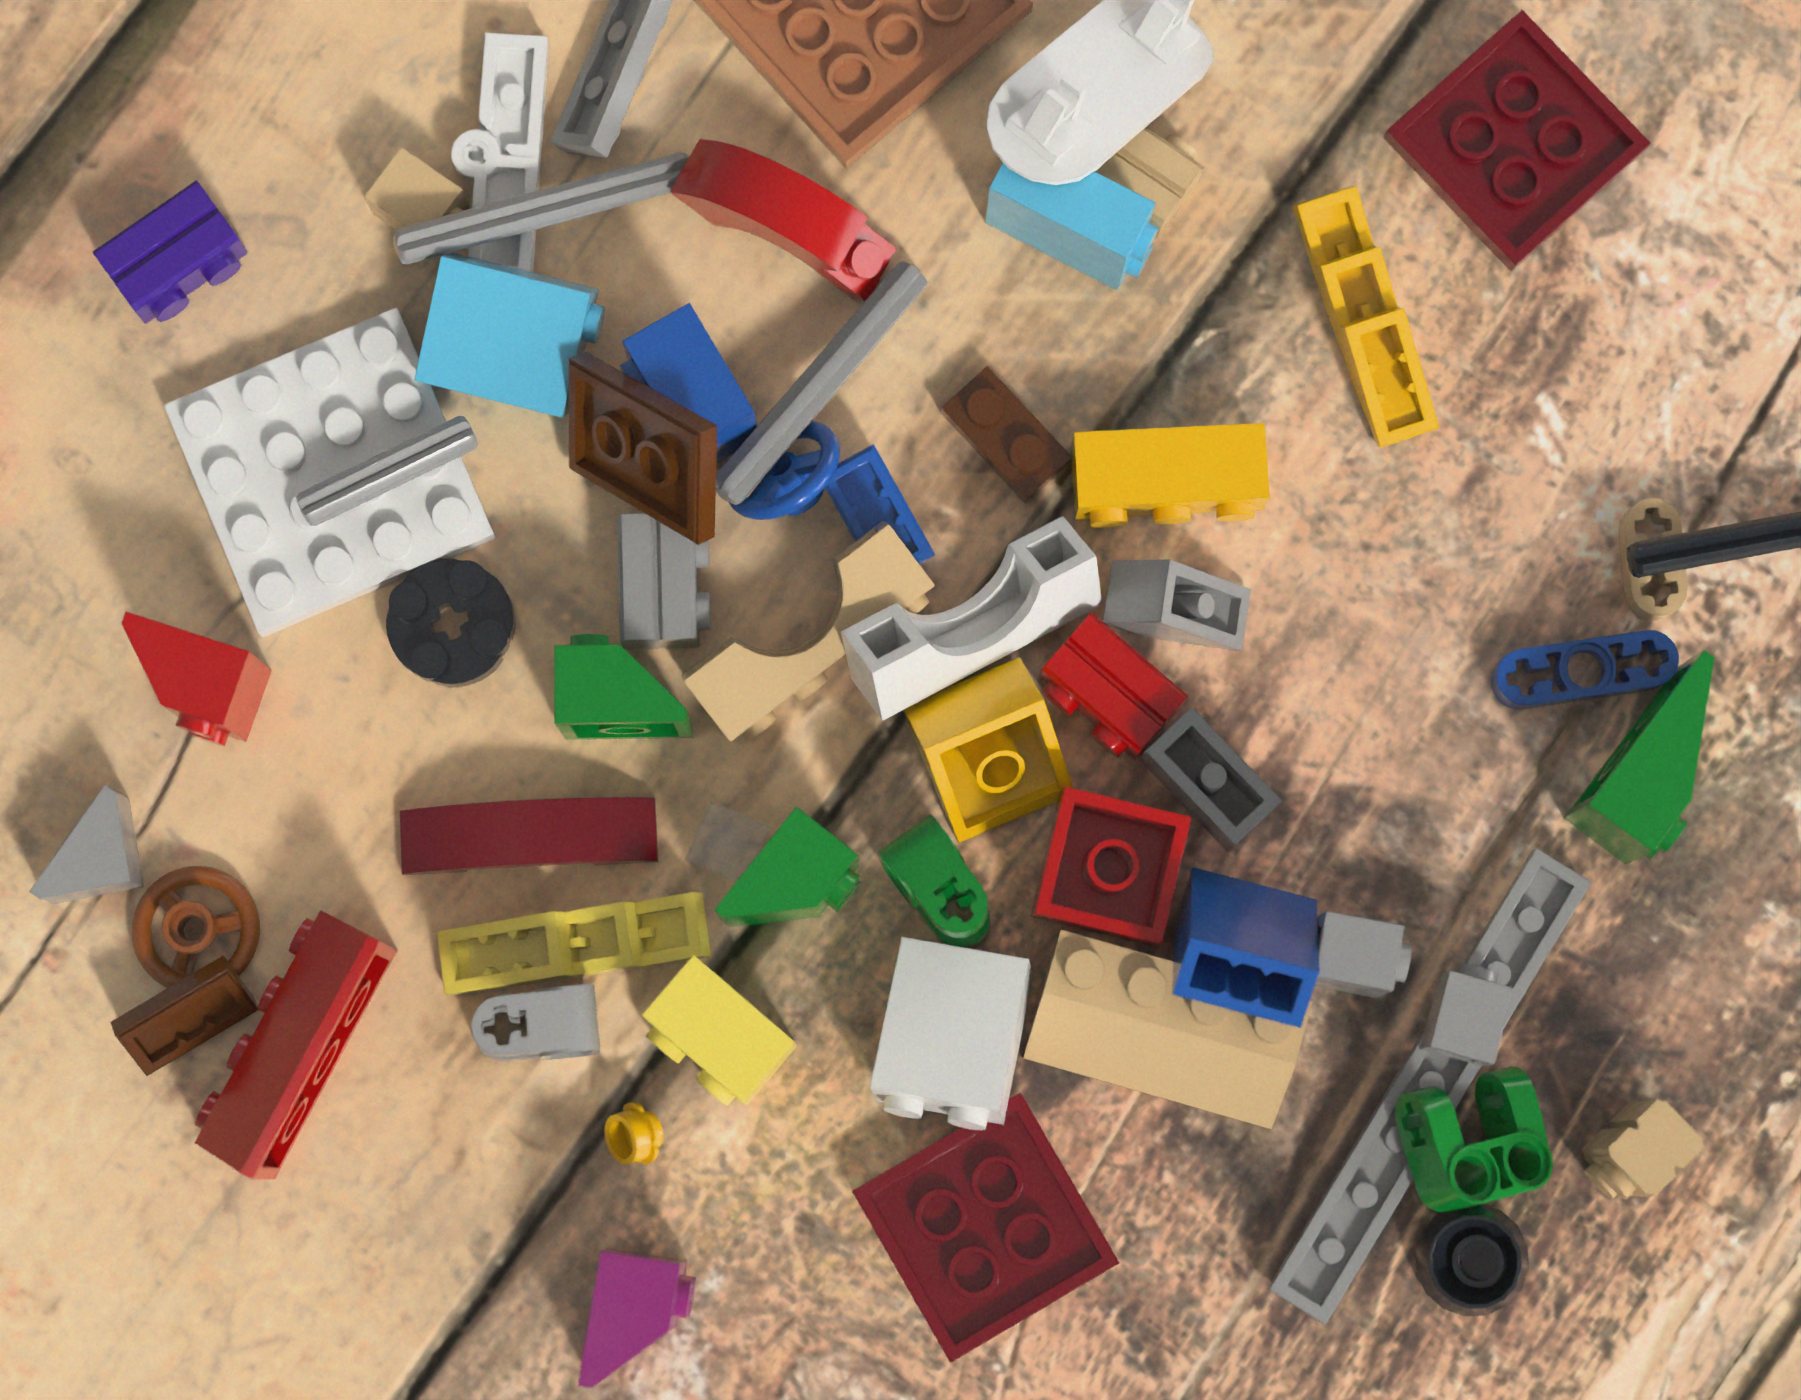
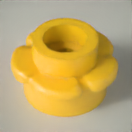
[605,1102,663,1165]

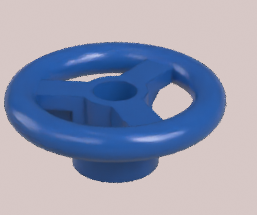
[729,420,840,520]

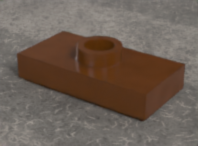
[110,955,258,1076]

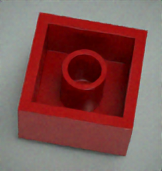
[1030,786,1192,947]

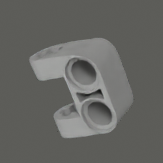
[471,984,600,1061]

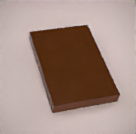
[568,351,717,545]

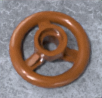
[132,866,260,988]

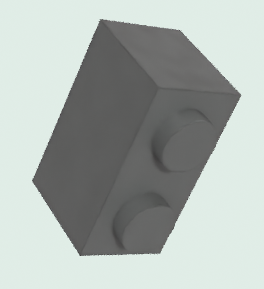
[1140,707,1282,852]

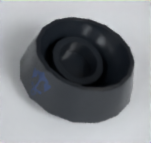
[1415,1204,1529,1316]

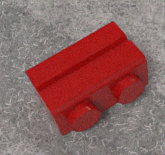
[1039,612,1188,760]

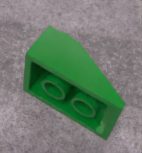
[1564,650,1715,864]

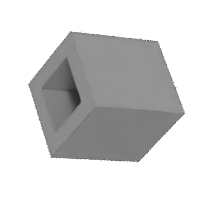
[1421,963,1514,1067]

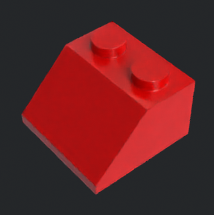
[121,611,272,747]

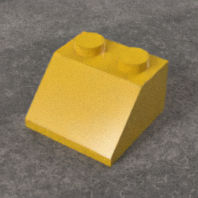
[903,657,1073,843]

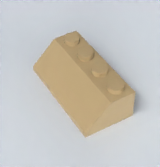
[1023,930,1313,1129]

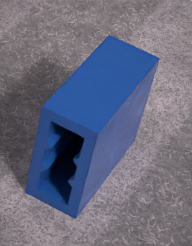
[1172,867,1320,1028]

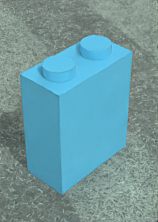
[985,163,1159,291]
[414,253,605,418]

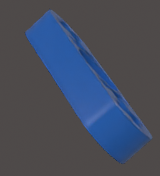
[1491,630,1679,710]

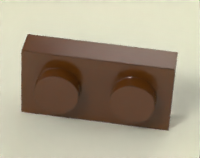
[940,366,1073,504]

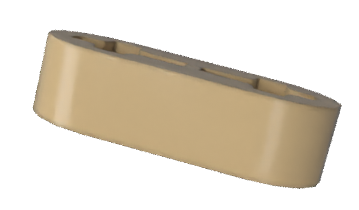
[1618,498,1688,621]

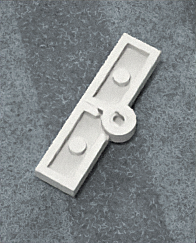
[451,33,550,272]

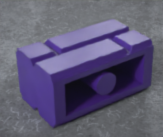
[93,180,248,324]

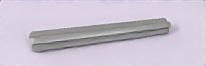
[393,152,689,265]
[716,261,927,505]

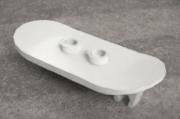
[986,0,1214,185]

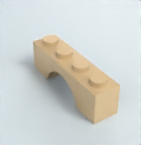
[681,521,935,742]

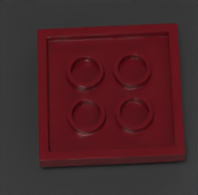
[1383,10,1651,272]
[852,1093,1119,1363]

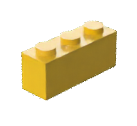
[1071,423,1270,528]

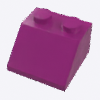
[578,1249,696,1388]

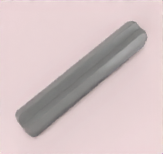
[296,416,478,526]

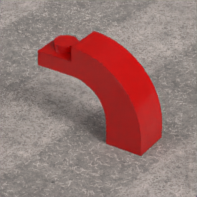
[670,139,897,302]

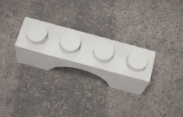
[841,516,1102,721]

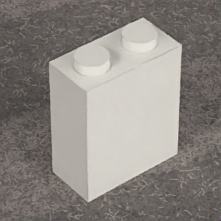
[870,937,1034,1130]

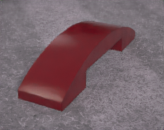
[400,797,658,875]

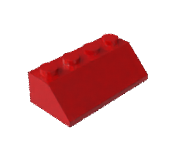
[195,910,398,1180]

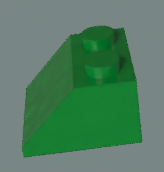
[554,634,693,740]
[714,806,861,927]

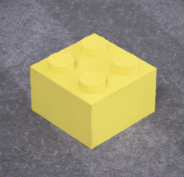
[641,955,797,1106]

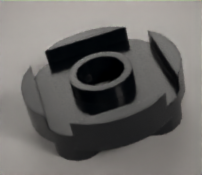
[386,559,516,688]

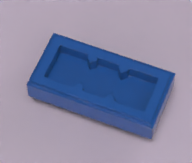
[825,444,935,564]

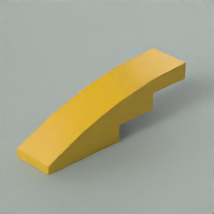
[1292,186,1439,448]

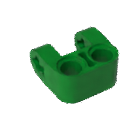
[877,814,990,949]
[1395,1066,1553,1212]

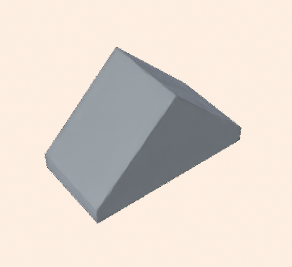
[29,785,144,904]

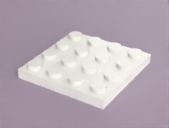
[164,307,497,638]

